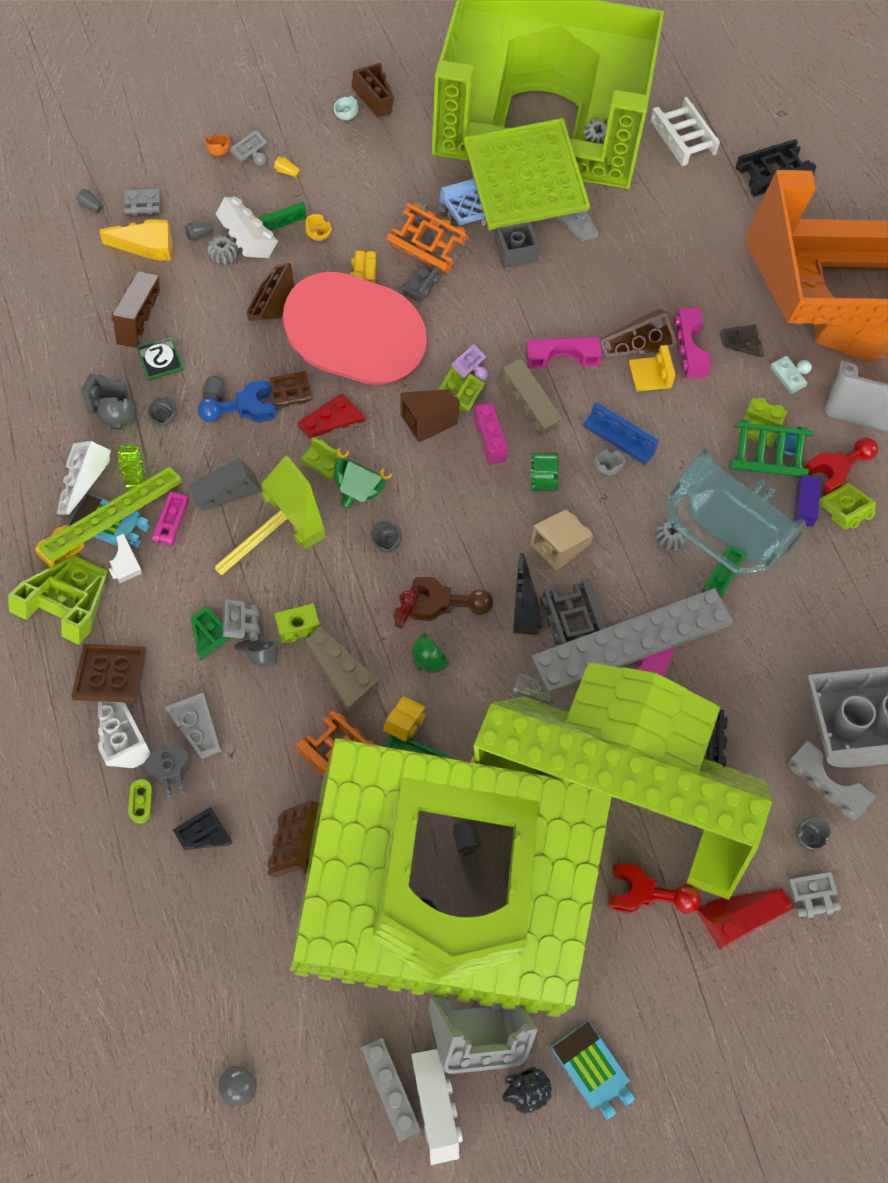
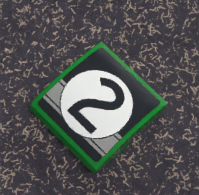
[136,337,184,381]

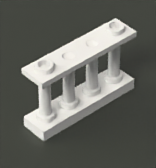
[650,97,720,166]

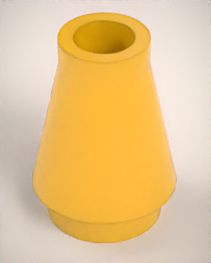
[274,156,300,178]

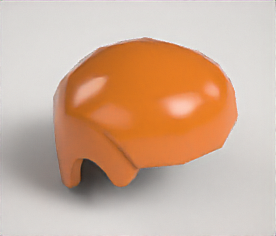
[204,134,232,157]

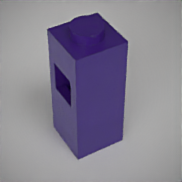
[794,475,821,527]

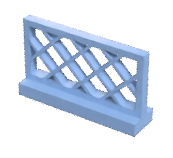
[439,179,485,225]

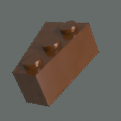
[351,63,394,118]

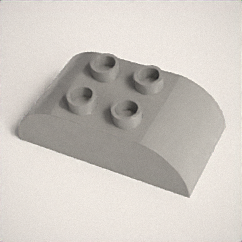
[806,666,888,768]

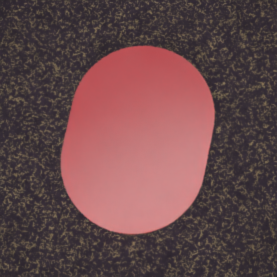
[282,272,427,385]

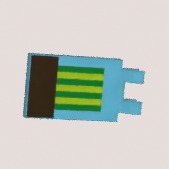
[68,493,150,548]
[550,1021,635,1120]

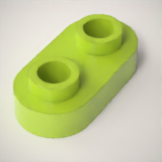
[128,779,153,824]

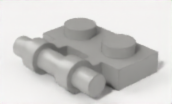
[124,189,161,216]
[223,599,260,641]
[787,872,841,918]

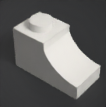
[109,534,142,583]

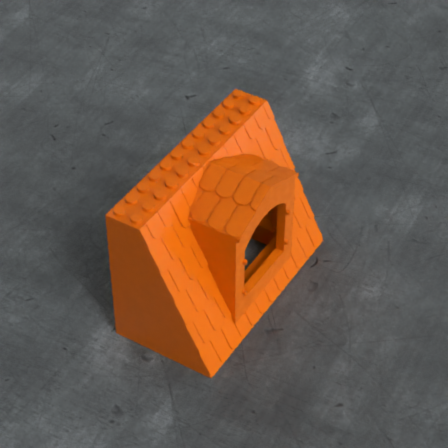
[744,170,888,362]

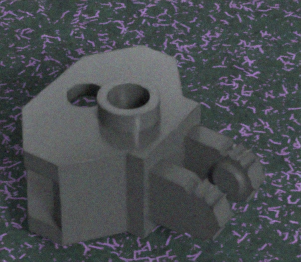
[144,745,192,798]

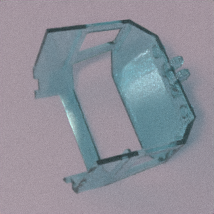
[667,448,807,576]

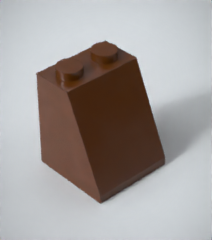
[400,389,460,442]

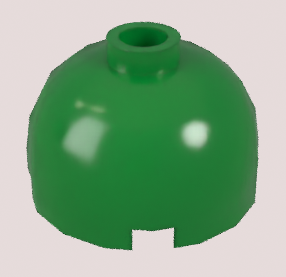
[412,632,451,673]

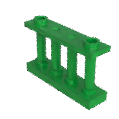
[728,419,814,478]

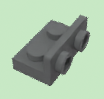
[403,266,440,303]

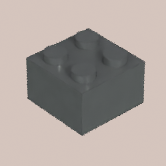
[494,222,540,267]

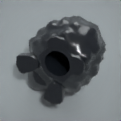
[502,1067,552,1114]

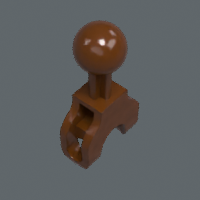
[409,577,493,621]

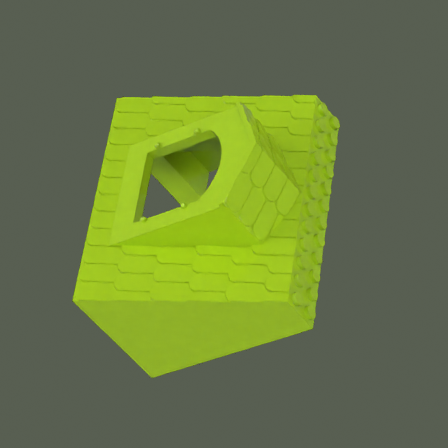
[432,0,664,189]
[474,663,772,900]
[290,738,612,1017]

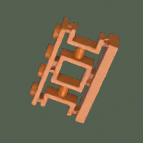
[386,202,469,275]
[296,710,375,776]

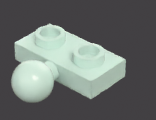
[770,356,812,394]

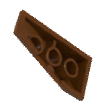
[600,309,678,357]

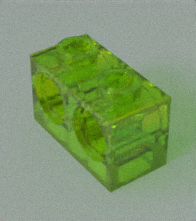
[118,444,145,487]

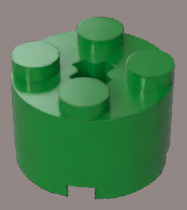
[530,453,558,491]

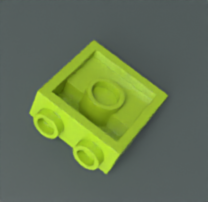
[737,398,788,447]
[819,483,876,530]

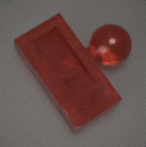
[393,585,420,629]

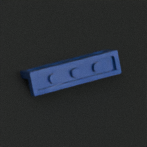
[583,402,659,465]

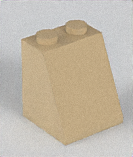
[530,509,593,571]

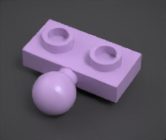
[451,344,489,382]

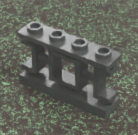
[540,579,607,646]

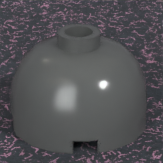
[98,398,136,430]

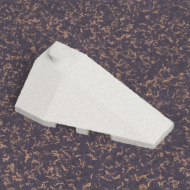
[98,701,151,768]

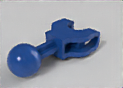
[198,381,278,422]

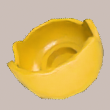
[305,214,332,241]

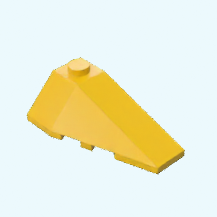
[99,219,173,261]

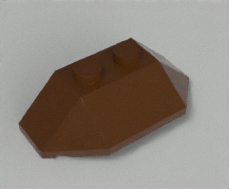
[246,263,294,321]

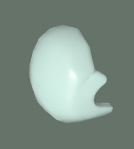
[334,96,359,121]

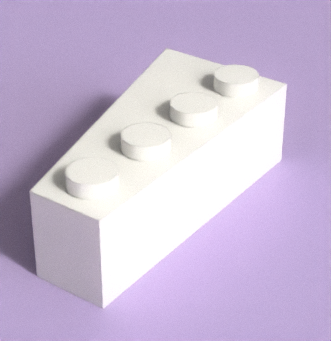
[411,1049,463,1165]

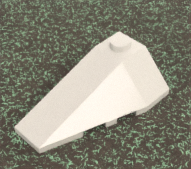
[57,441,111,515]

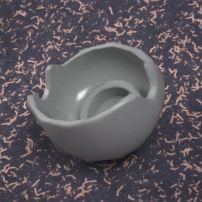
[593,449,625,476]

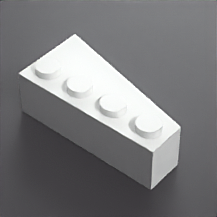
[216,196,278,258]

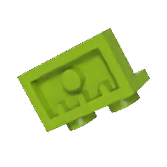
[300,437,343,481]

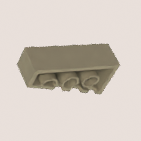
[495,358,563,436]

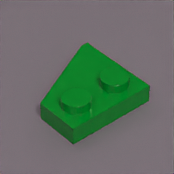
[191,606,232,660]

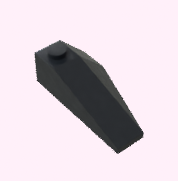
[513,553,543,635]

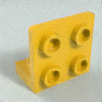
[629,345,676,392]

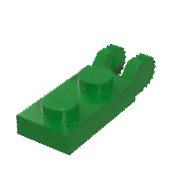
[258,202,307,231]

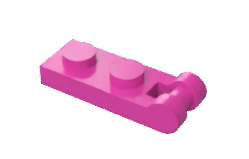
[153,492,189,546]

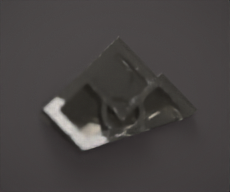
[719,324,764,358]

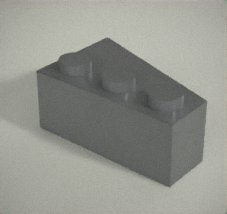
[189,458,262,511]

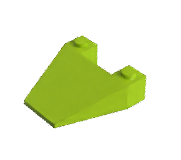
[261,455,325,549]
[8,555,108,645]

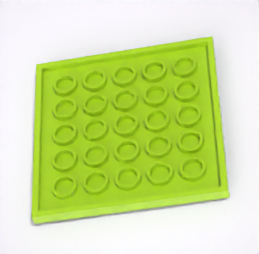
[463,118,590,231]

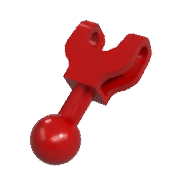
[804,437,879,495]
[608,863,701,914]

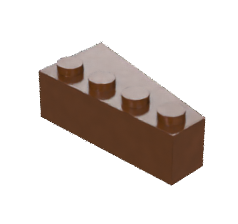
[111,271,160,348]

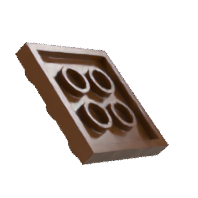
[71,644,147,703]
[267,800,319,877]

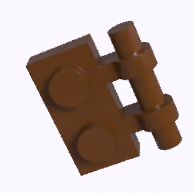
[269,371,312,407]

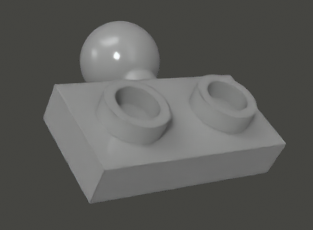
[230,130,267,166]

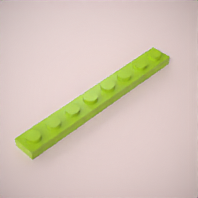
[38,466,182,562]

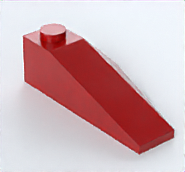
[696,888,794,950]

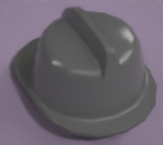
[234,639,281,666]

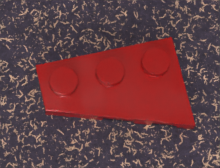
[297,393,365,439]

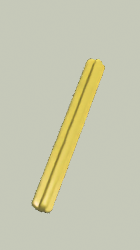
[215,509,288,575]

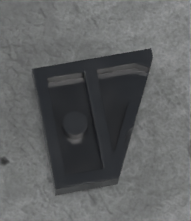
[173,807,233,850]

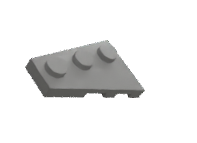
[164,692,222,759]

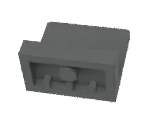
[81,373,130,414]

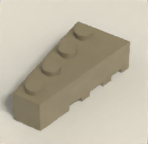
[306,626,379,716]

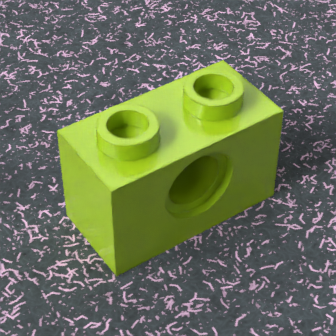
[274,603,320,643]

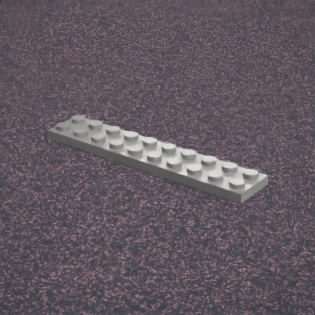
[531,588,733,695]

